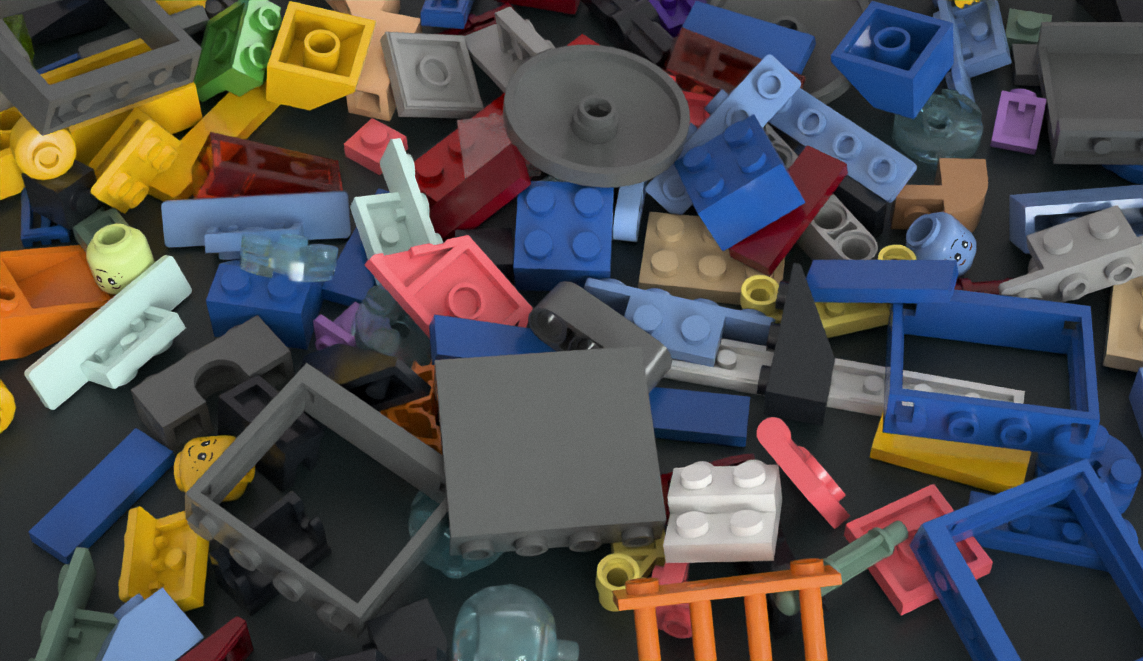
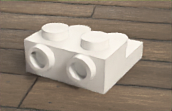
[663,460,782,563]

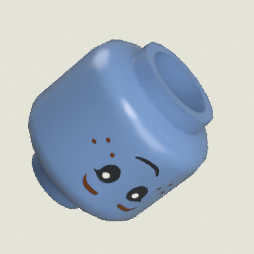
[905,212,976,277]

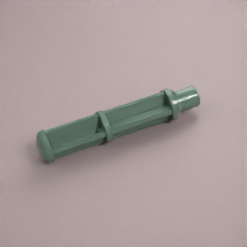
[773,521,909,616]

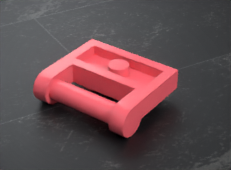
[757,417,850,529]

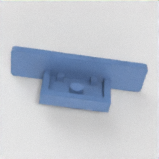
[932,0,1012,110]
[645,54,801,215]
[768,88,917,203]
[161,191,351,260]
[584,278,775,367]

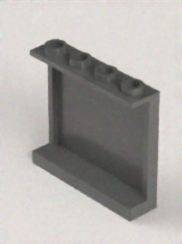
[1035,22,1143,165]
[434,346,666,561]

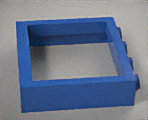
[882,289,1100,459]
[909,458,1143,661]

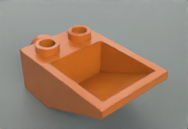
[0,245,115,361]

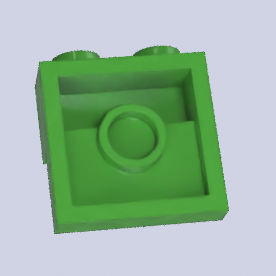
[194,0,282,102]

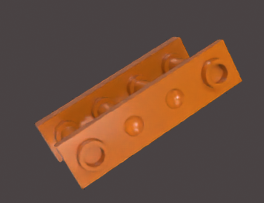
[612,558,842,661]

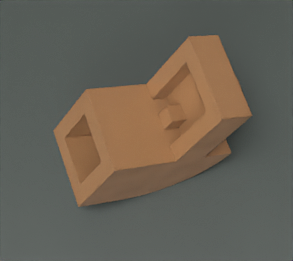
[890,158,988,233]

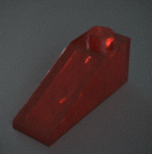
[662,27,806,97]
[191,132,343,199]

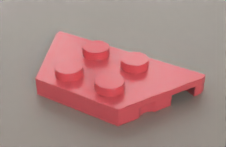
[364,235,533,339]

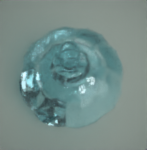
[451,584,579,661]

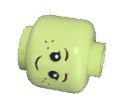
[86,224,155,295]

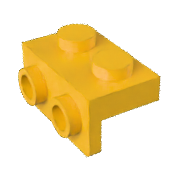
[118,506,210,612]

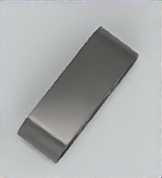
[528,281,672,393]

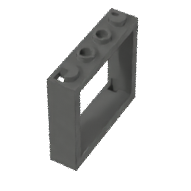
[0,0,202,136]
[185,363,449,640]

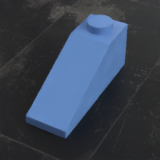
[95,587,205,661]

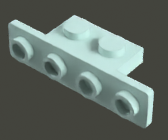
[350,138,443,288]
[24,255,192,410]

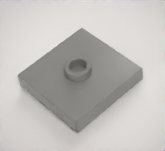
[380,32,484,119]

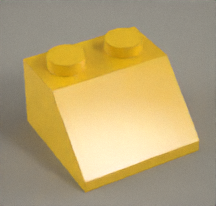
[266,1,376,111]

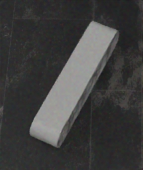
[763,123,878,261]

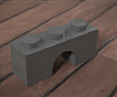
[131,315,295,455]

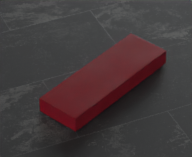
[429,143,531,243]
[728,145,848,277]

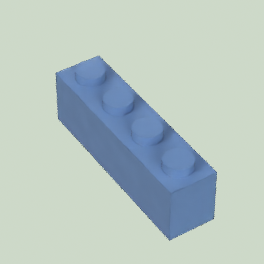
[1009,185,1143,254]

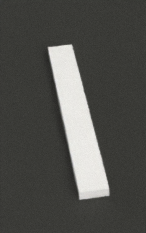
[663,338,1025,416]

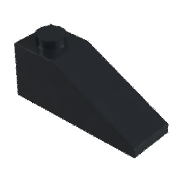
[299,343,432,430]

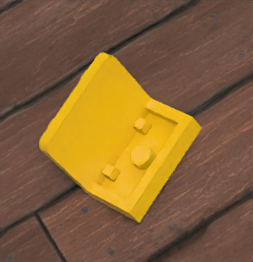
[88,106,182,214]

